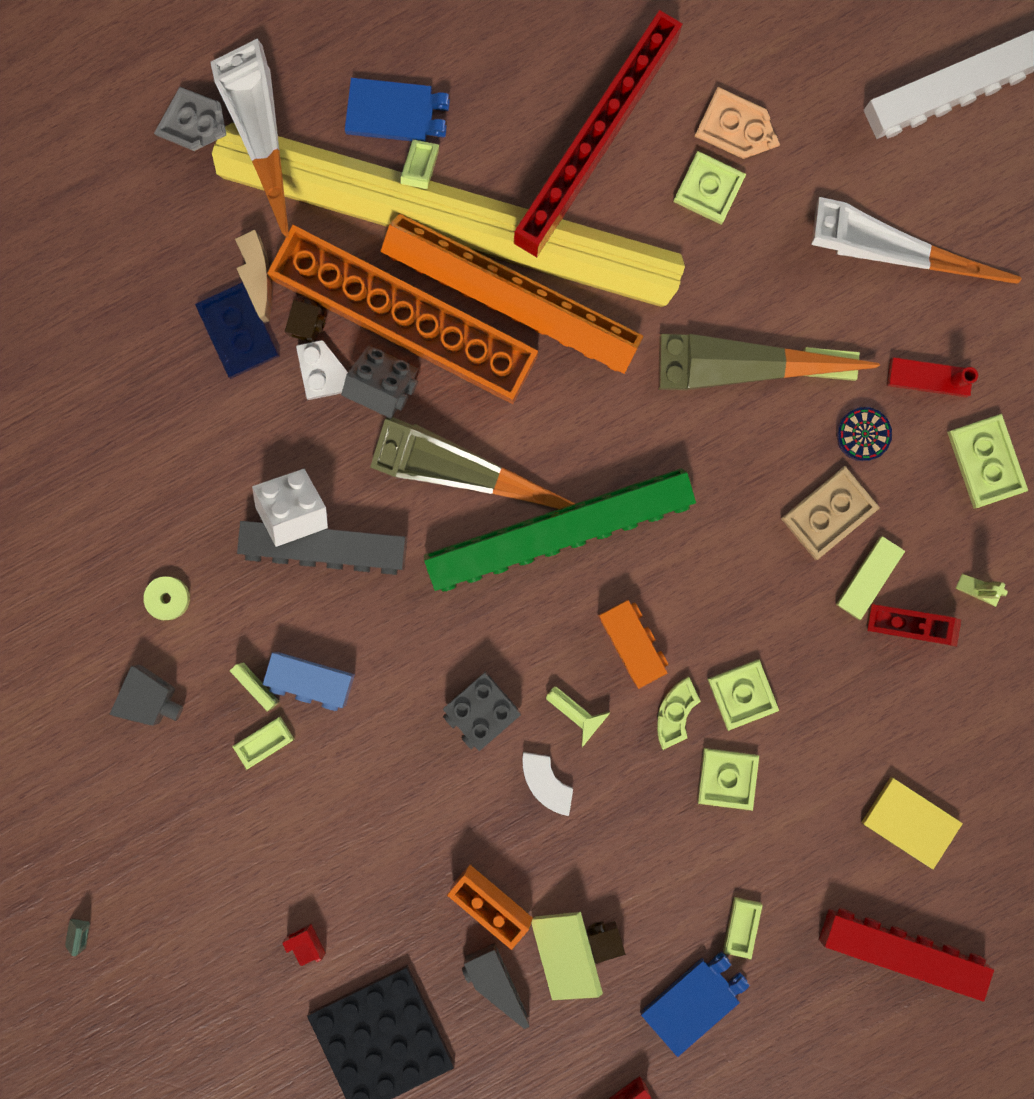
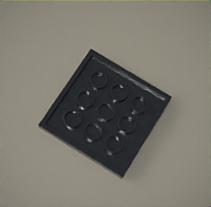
[307,965,455,1099]

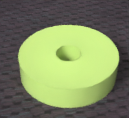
[144,577,190,620]

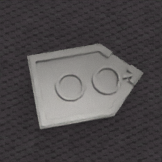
[154,87,226,151]

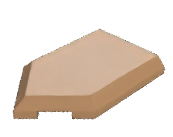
[695,87,780,159]

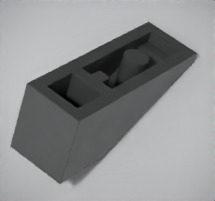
[462,943,529,1029]

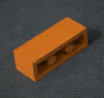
[598,600,669,689]
[447,864,533,950]

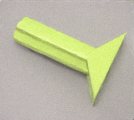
[956,574,1008,607]
[546,687,610,747]

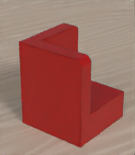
[282,924,326,966]

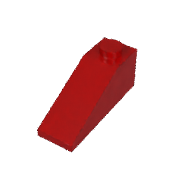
[867,604,961,647]

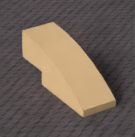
[235,230,272,323]

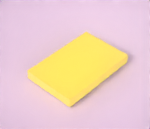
[861,777,963,869]

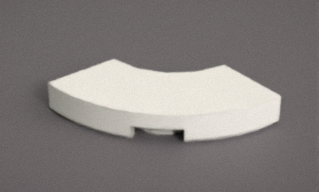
[523,752,573,816]

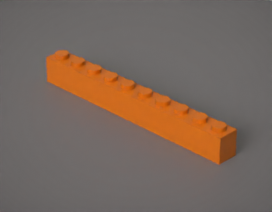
[381,214,644,374]

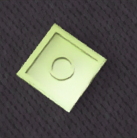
[673,151,746,225]
[707,659,779,731]
[697,748,759,811]

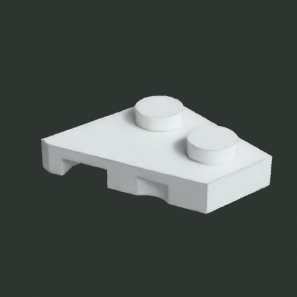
[296,340,348,400]

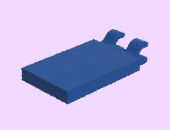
[345,78,450,142]
[640,951,750,1057]

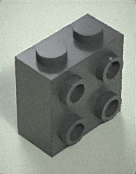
[341,345,418,418]
[443,671,521,751]

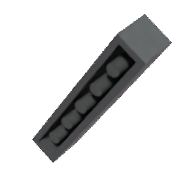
[237,521,407,575]

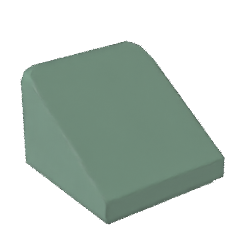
[65,919,90,956]

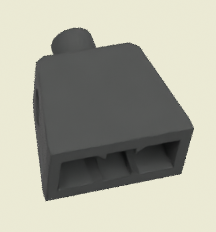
[110,665,183,726]

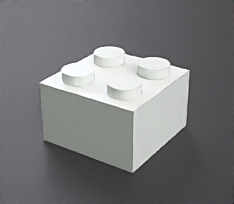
[252,469,328,547]

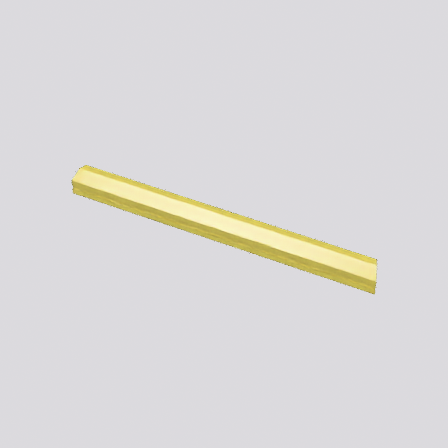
[212,123,685,307]

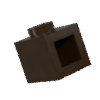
[285,298,326,343]
[586,921,626,964]

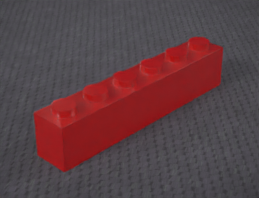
[819,908,994,1002]

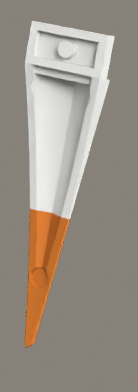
[210,39,289,238]
[812,197,1022,284]

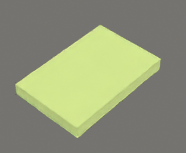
[947,414,1028,509]
[531,912,603,1000]

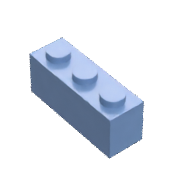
[263,652,355,711]

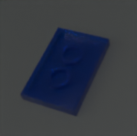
[195,282,280,379]

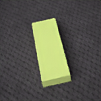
[836,536,905,620]

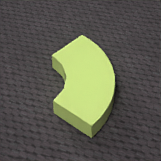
[657,676,701,750]

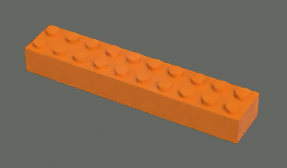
[267,225,538,404]

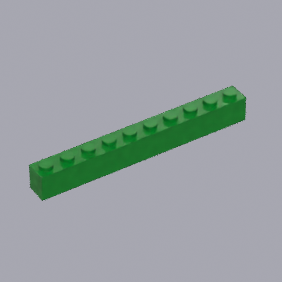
[424,468,696,592]

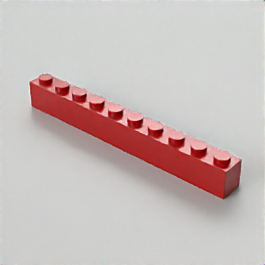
[513,10,683,258]

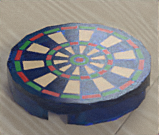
[836,407,892,461]

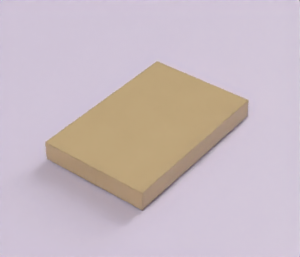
[781,466,880,560]

